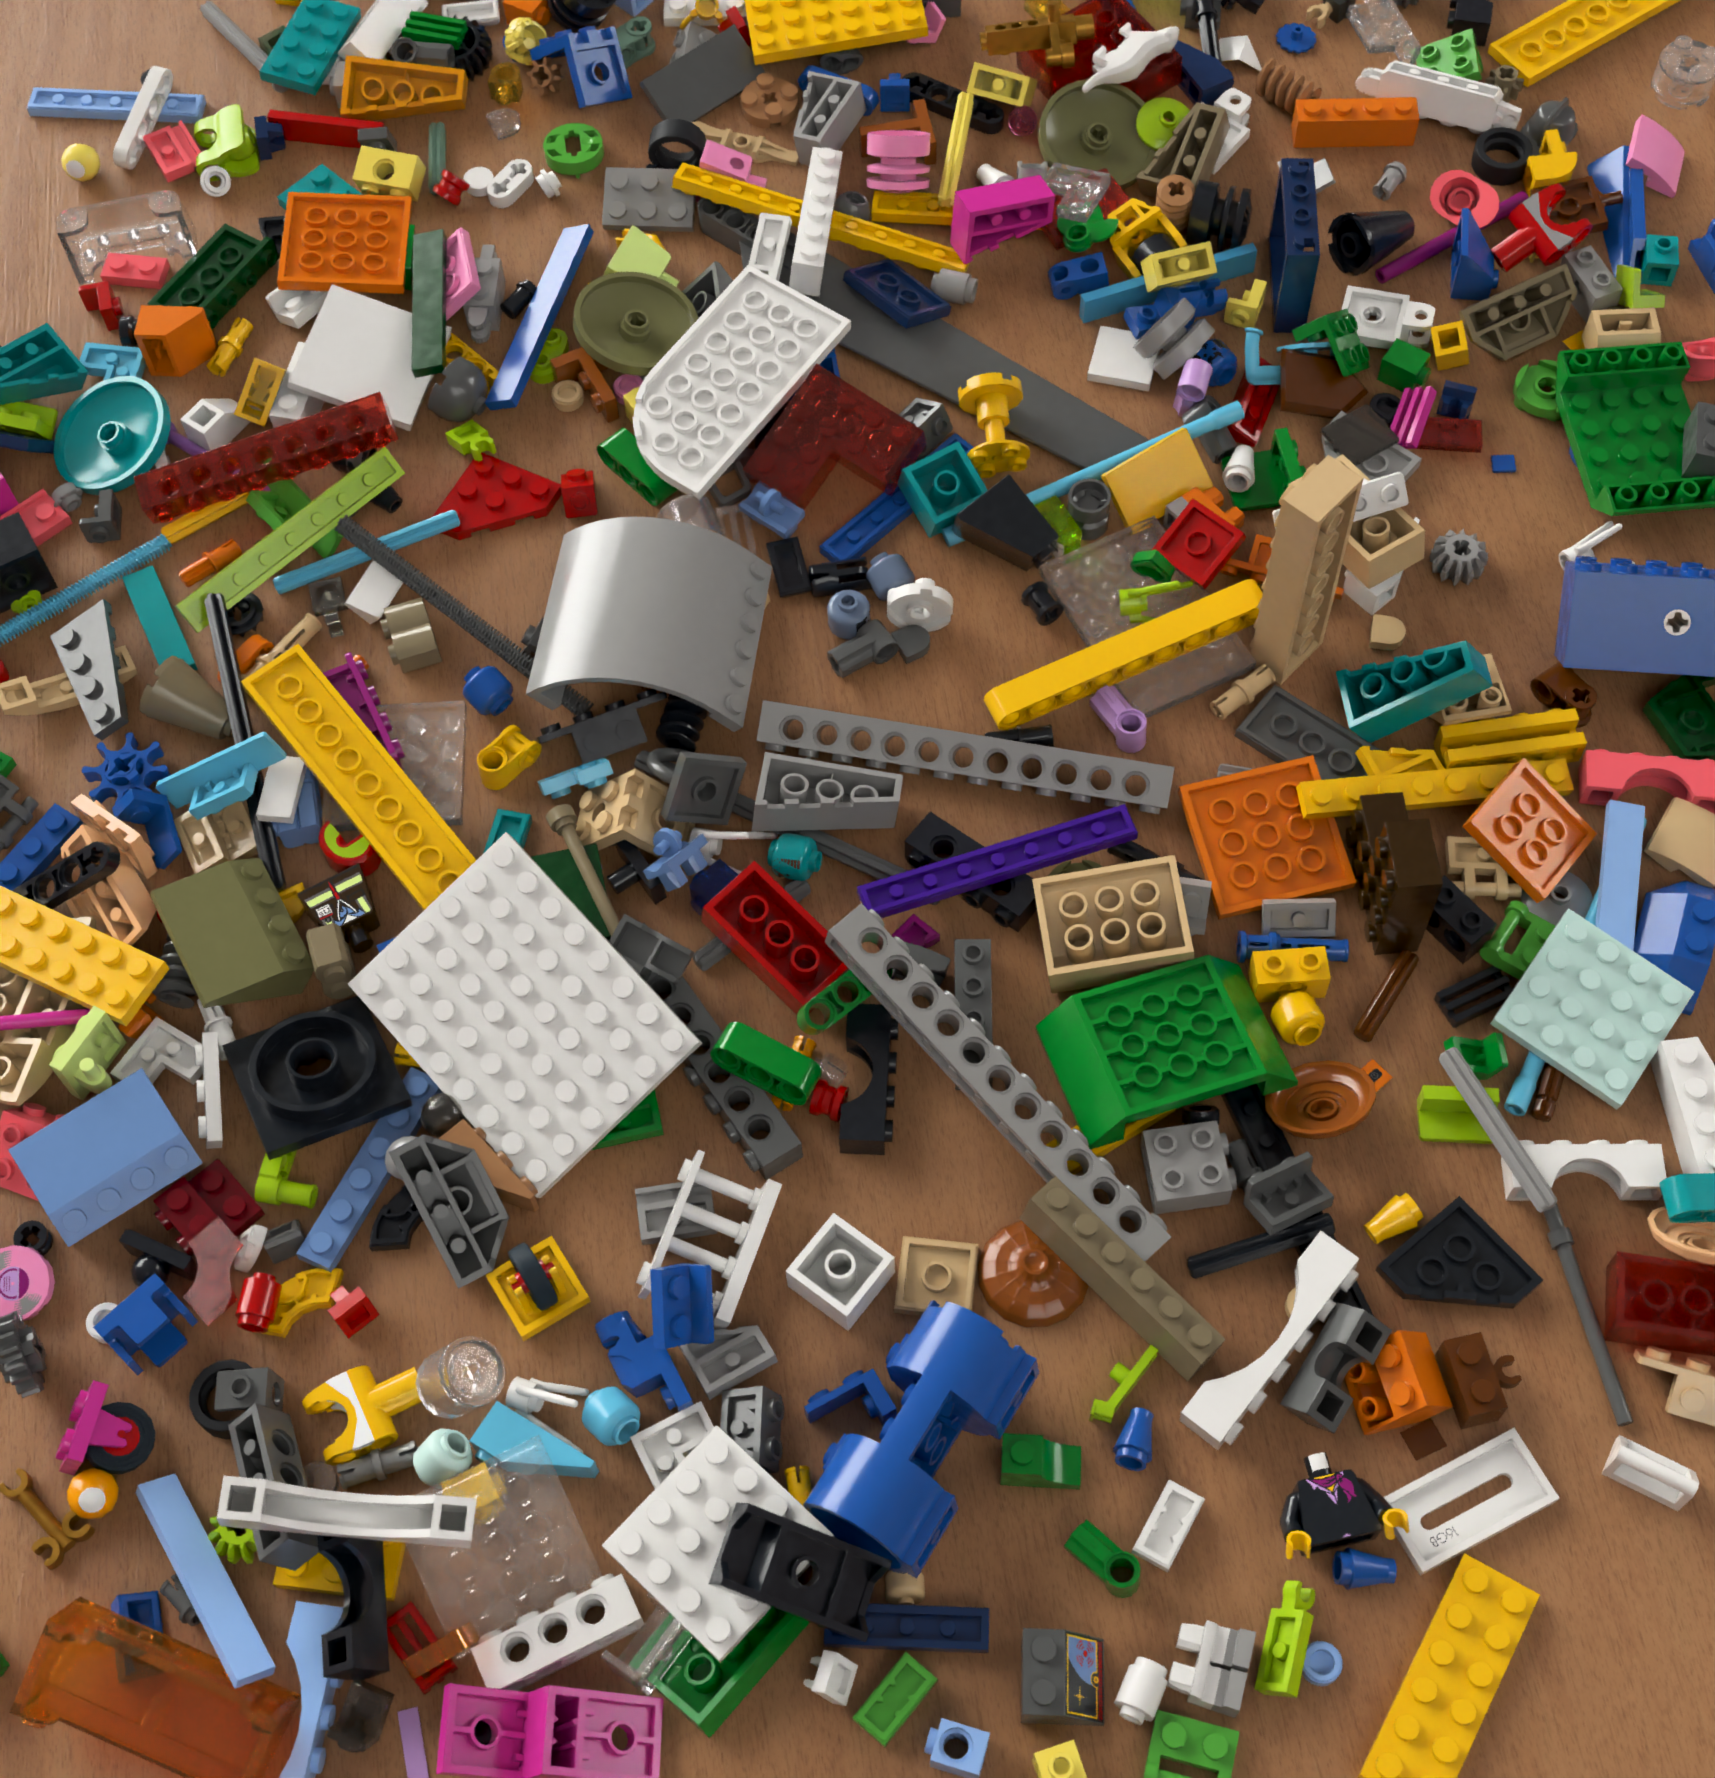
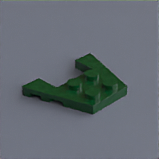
[1642,675,1715,760]

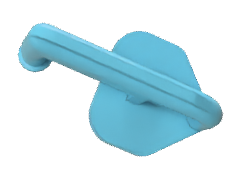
[1244,327,1335,385]

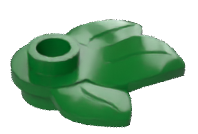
[1057,204,1118,252]

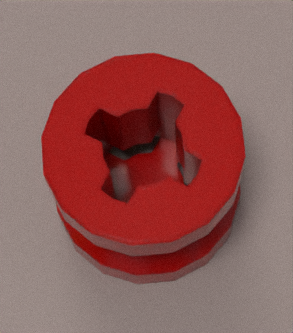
[432,169,470,206]
[809,1079,849,1122]

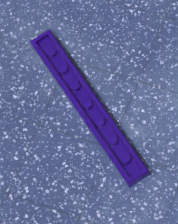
[857,804,1138,918]

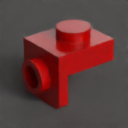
[78,281,124,331]
[561,469,598,518]

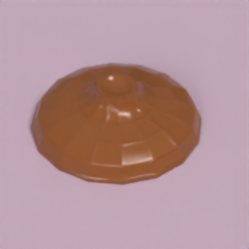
[1265,1060,1376,1140]
[978,1220,1089,1327]

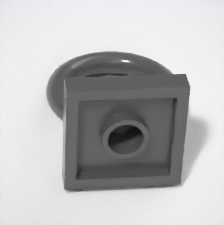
[646,747,747,825]

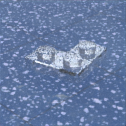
[1043,162,1111,223]

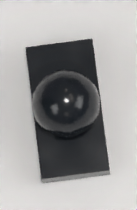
[119,1229,201,1287]

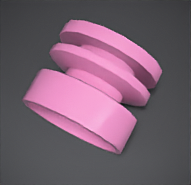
[867,130,930,193]

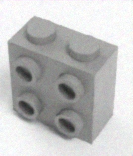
[1140,1120,1237,1214]

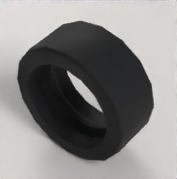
[648,119,706,169]
[1471,127,1533,186]
[189,1359,252,1440]

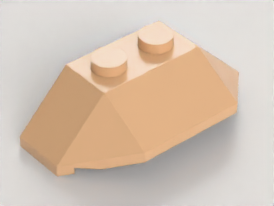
[61,824,157,946]

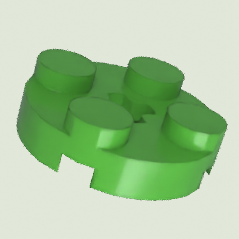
[1513,360,1561,421]

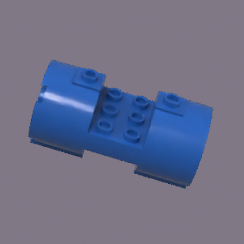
[803,1300,1039,1579]

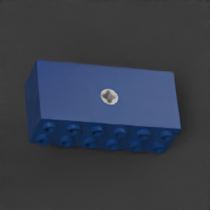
[1554,556,1715,677]

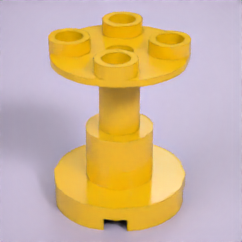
[958,372,1030,478]

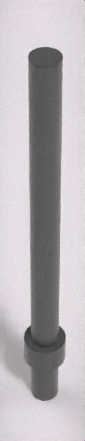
[1543,1203,1633,1426]

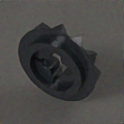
[227,593,264,638]

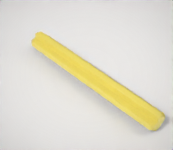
[938,91,974,208]

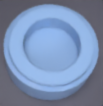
[1302,1641,1343,1686]

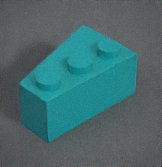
[0,323,88,405]

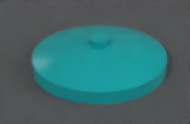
[54,376,171,495]

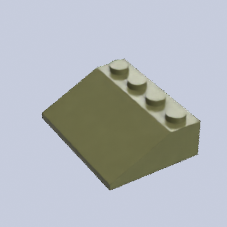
[150,858,314,1008]

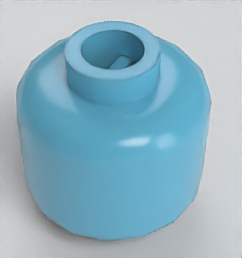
[582,1387,640,1446]

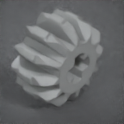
[1429,528,1488,586]

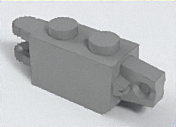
[463,245,505,344]

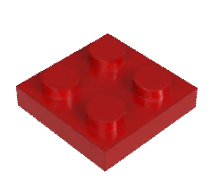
[1151,498,1246,590]

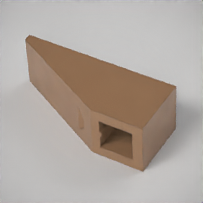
[439,1119,540,1212]

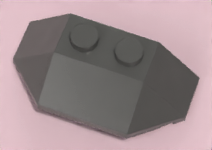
[389,1134,509,1289]

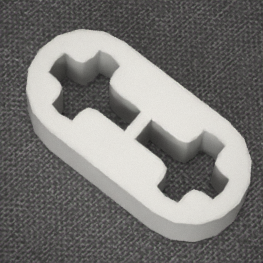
[487,159,534,208]

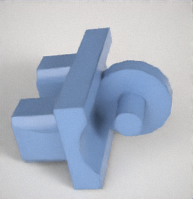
[738,482,805,539]
[643,828,708,892]

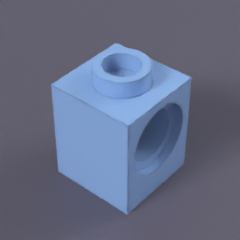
[924,1718,990,1778]

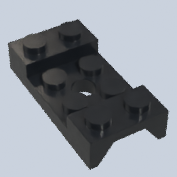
[708,1503,892,1642]

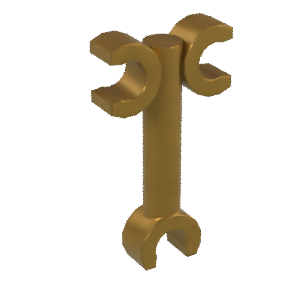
[0,1468,95,1570]

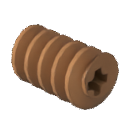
[1256,58,1322,114]
[1155,174,1196,237]

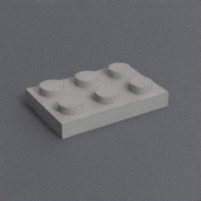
[602,167,696,232]

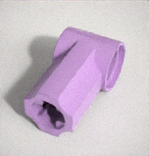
[1173,358,1213,417]
[1090,685,1147,753]

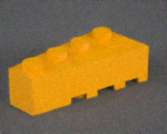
[340,55,468,121]

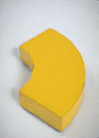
[262,1268,344,1338]

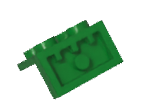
[1291,308,1370,377]

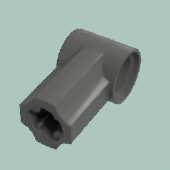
[391,37,455,68]
[1182,395,1238,464]
[827,619,899,678]

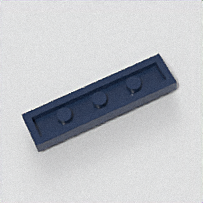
[824,1604,989,1653]

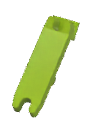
[1089,1345,1159,1423]

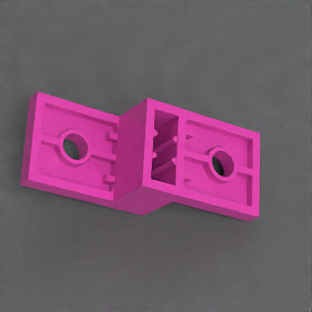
[436,1683,664,1778]

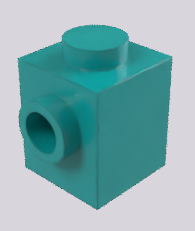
[1640,234,1679,286]

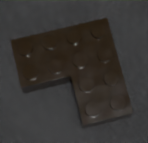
[1346,792,1443,955]

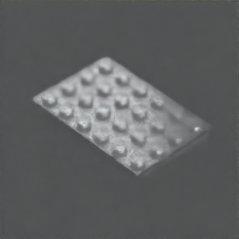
[1039,516,1256,718]

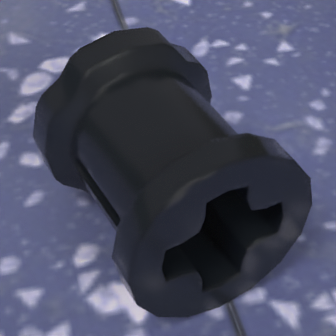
[1021,581,1064,626]

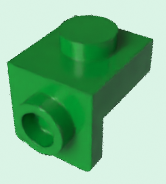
[1443,1032,1509,1080]

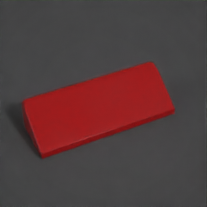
[1227,356,1280,447]

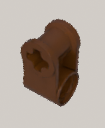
[1530,662,1597,728]

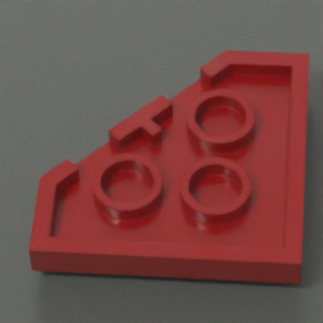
[432,453,562,540]

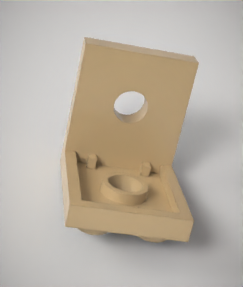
[575,769,696,868]

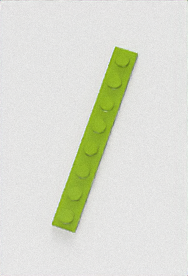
[175,447,405,633]

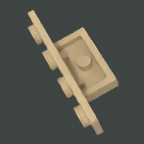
[1634,1346,1715,1426]

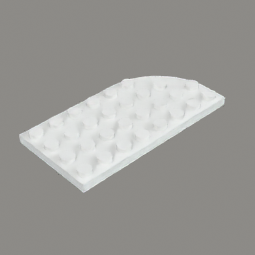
[633,265,851,501]

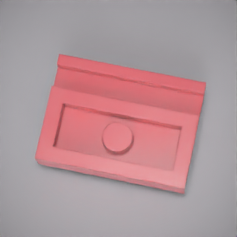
[142,120,208,183]
[0,488,72,547]

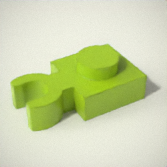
[445,420,497,461]

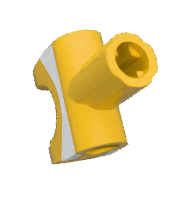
[302,1365,429,1466]

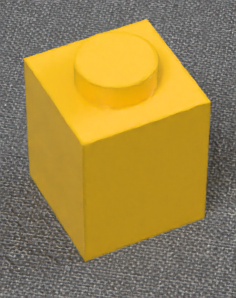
[1430,320,1469,371]

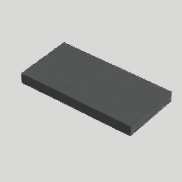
[639,24,765,122]
[1235,684,1380,780]

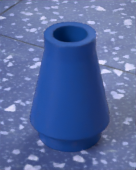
[1113,1407,1153,1471]
[1332,1547,1397,1590]

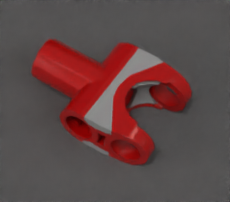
[1491,183,1593,273]

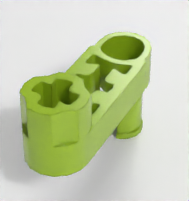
[255,1150,318,1209]

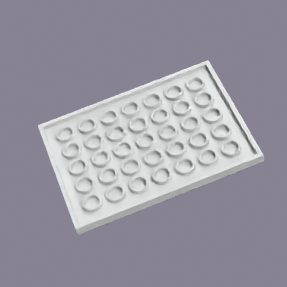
[348,832,702,1198]

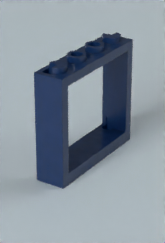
[1268,158,1320,333]

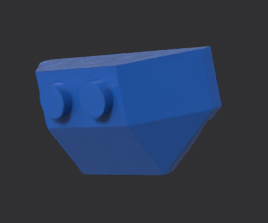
[1633,880,1715,1016]

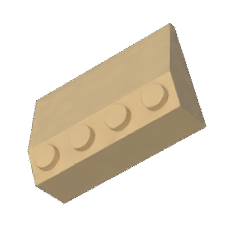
[1032,855,1194,994]

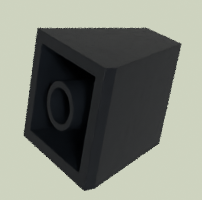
[952,474,1059,571]

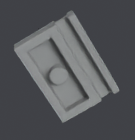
[635,1182,717,1245]

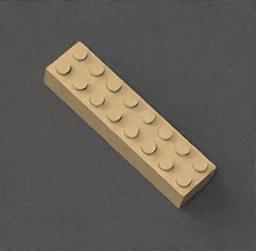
[1249,454,1364,685]

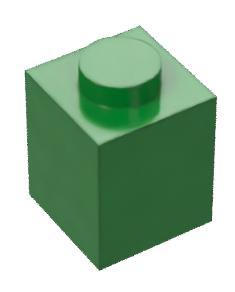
[1377,338,1431,392]

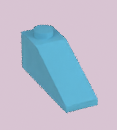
[469,1401,599,1478]

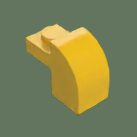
[1523,129,1577,197]

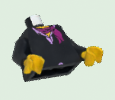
[1279,1453,1410,1560]

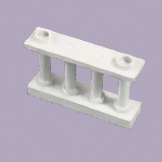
[636,1150,782,1329]

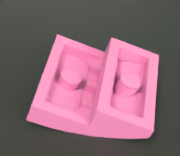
[1626,114,1685,198]

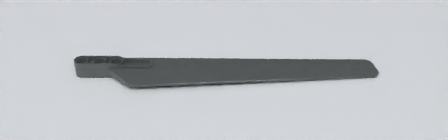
[698,197,1149,469]

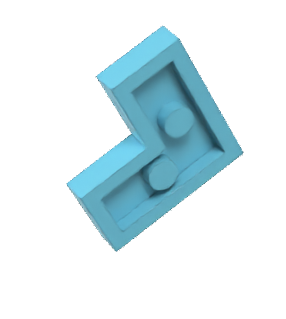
[79,342,146,381]
[537,758,614,799]

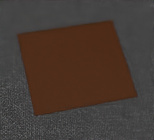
[1400,1418,1447,1461]

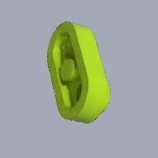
[530,328,569,384]

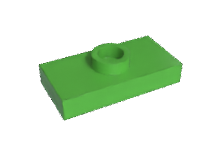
[852,1652,938,1748]

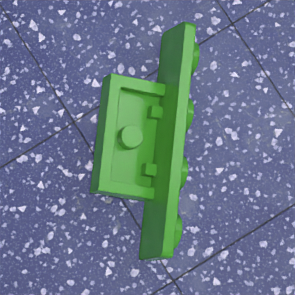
[246,458,343,558]

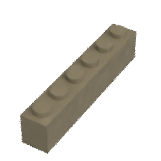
[1020,1176,1226,1382]

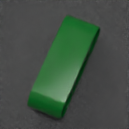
[596,428,678,507]
[797,968,893,1035]
[710,1022,822,1106]

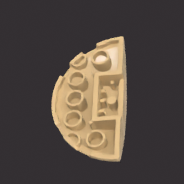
[0,917,96,1106]

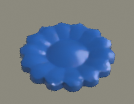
[1276,23,1317,54]

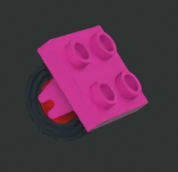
[55,1380,156,1476]

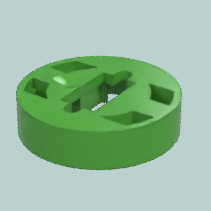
[543,123,604,178]

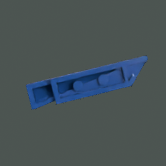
[1587,145,1646,278]

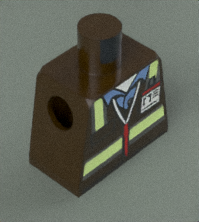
[297,863,380,953]

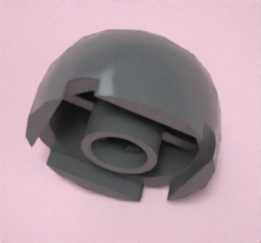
[428,357,488,422]

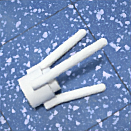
[1559,521,1635,571]
[689,827,778,877]
[506,1376,589,1453]

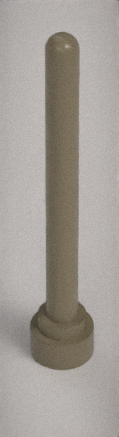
[546,804,620,937]

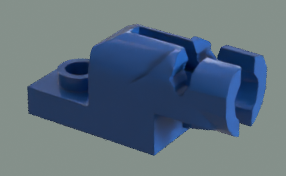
[1123,278,1228,339]
[595,1311,694,1412]

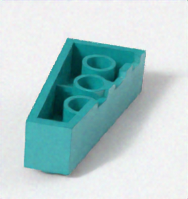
[1335,640,1493,743]

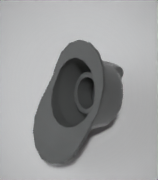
[1520,97,1578,156]

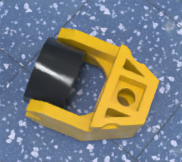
[1107,198,1187,279]

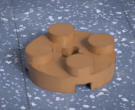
[740,73,799,128]

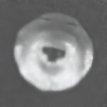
[1651,35,1715,109]

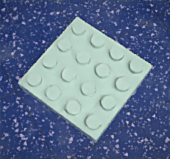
[1490,909,1694,1110]

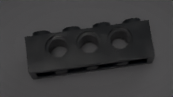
[904,812,1037,932]

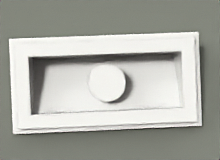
[344,560,403,624]

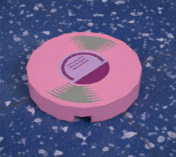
[0,1245,55,1321]

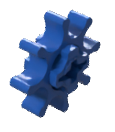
[81,732,171,804]

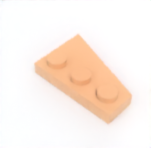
[71,793,158,880]

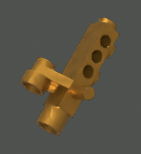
[979,0,1095,69]

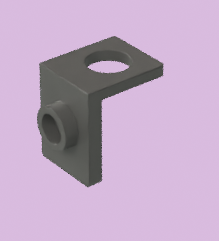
[214,1367,285,1412]

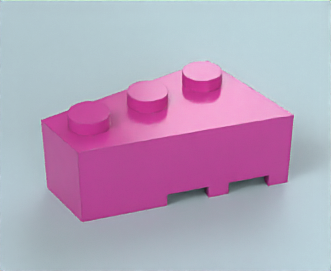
[950,175,1055,265]

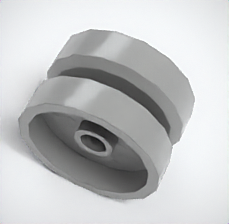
[1133,297,1215,380]

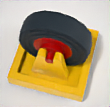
[485,1235,591,1341]

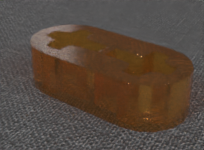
[403,1620,481,1680]

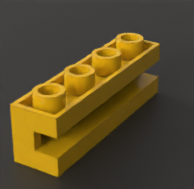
[1434,708,1587,769]

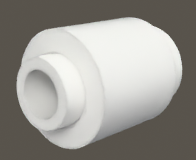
[1114,1657,1168,1725]

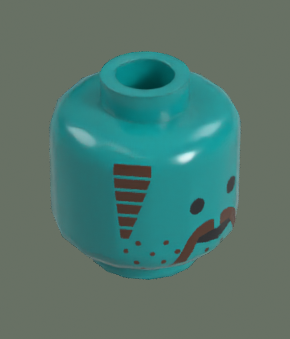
[767,833,822,881]

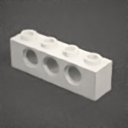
[470,1573,646,1691]

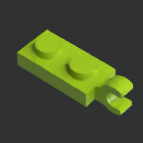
[1254,1580,1315,1698]

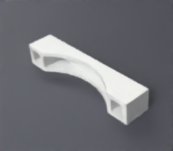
[789,147,843,297]
[1180,1230,1359,1450]
[217,1476,477,1548]

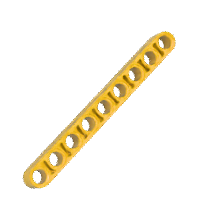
[983,579,1263,730]

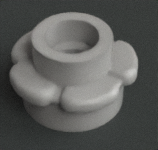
[51,482,83,512]

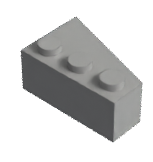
[793,71,866,166]

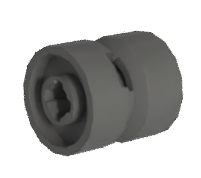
[1066,478,1111,541]

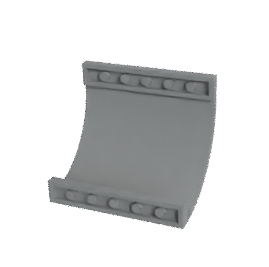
[526,517,772,732]

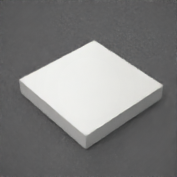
[1087,326,1160,392]

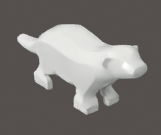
[1082,22,1179,93]

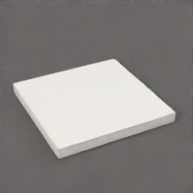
[288,284,452,431]

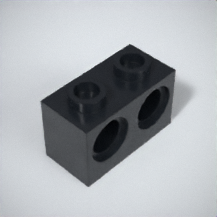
[1426,875,1497,964]

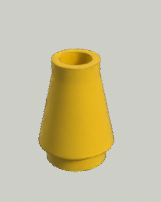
[1363,1193,1423,1244]

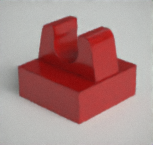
[717,6,751,47]
[327,1285,379,1339]

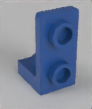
[112,788,182,869]
[804,1368,897,1426]

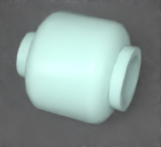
[413,1428,473,1489]

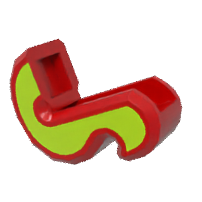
[318,820,382,877]

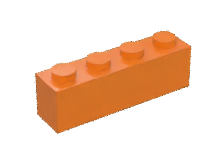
[1291,97,1419,148]

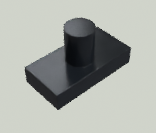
[606,839,667,905]

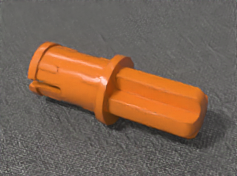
[178,539,243,587]

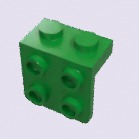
[1221,427,1306,512]

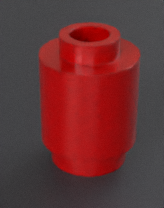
[235,1272,282,1333]

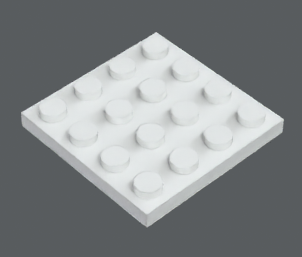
[602,1425,835,1663]

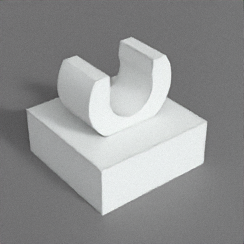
[803,1650,858,1706]

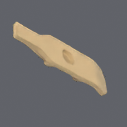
[691,121,799,166]

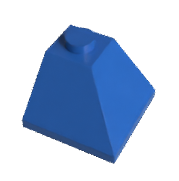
[1450,208,1499,301]

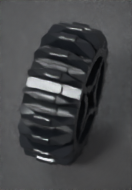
[451,15,493,82]

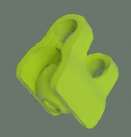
[194,104,260,181]

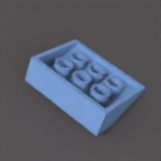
[8,1068,203,1247]

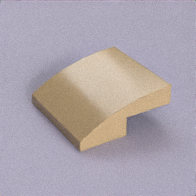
[1644,797,1715,888]
[174,800,258,874]

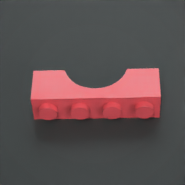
[1578,749,1715,814]

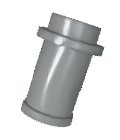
[1372,161,1407,201]

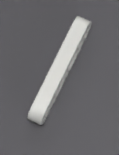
[113,66,173,169]

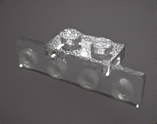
[1345,0,1421,65]

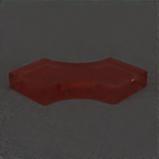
[182,1216,244,1326]

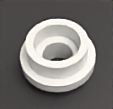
[200,166,231,197]
[535,169,562,198]

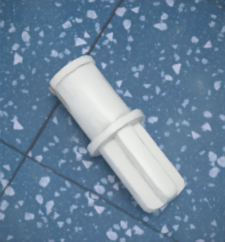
[197,999,236,1060]

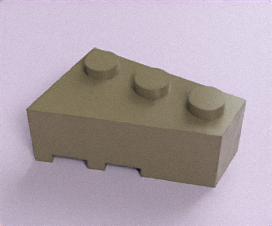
[1136,102,1230,198]

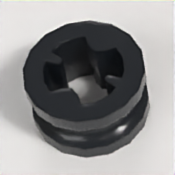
[13,1220,53,1256]

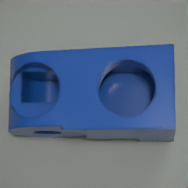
[1048,252,1109,300]

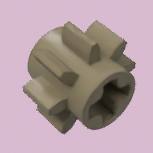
[1485,65,1524,103]

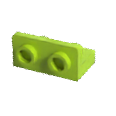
[0,402,58,440]

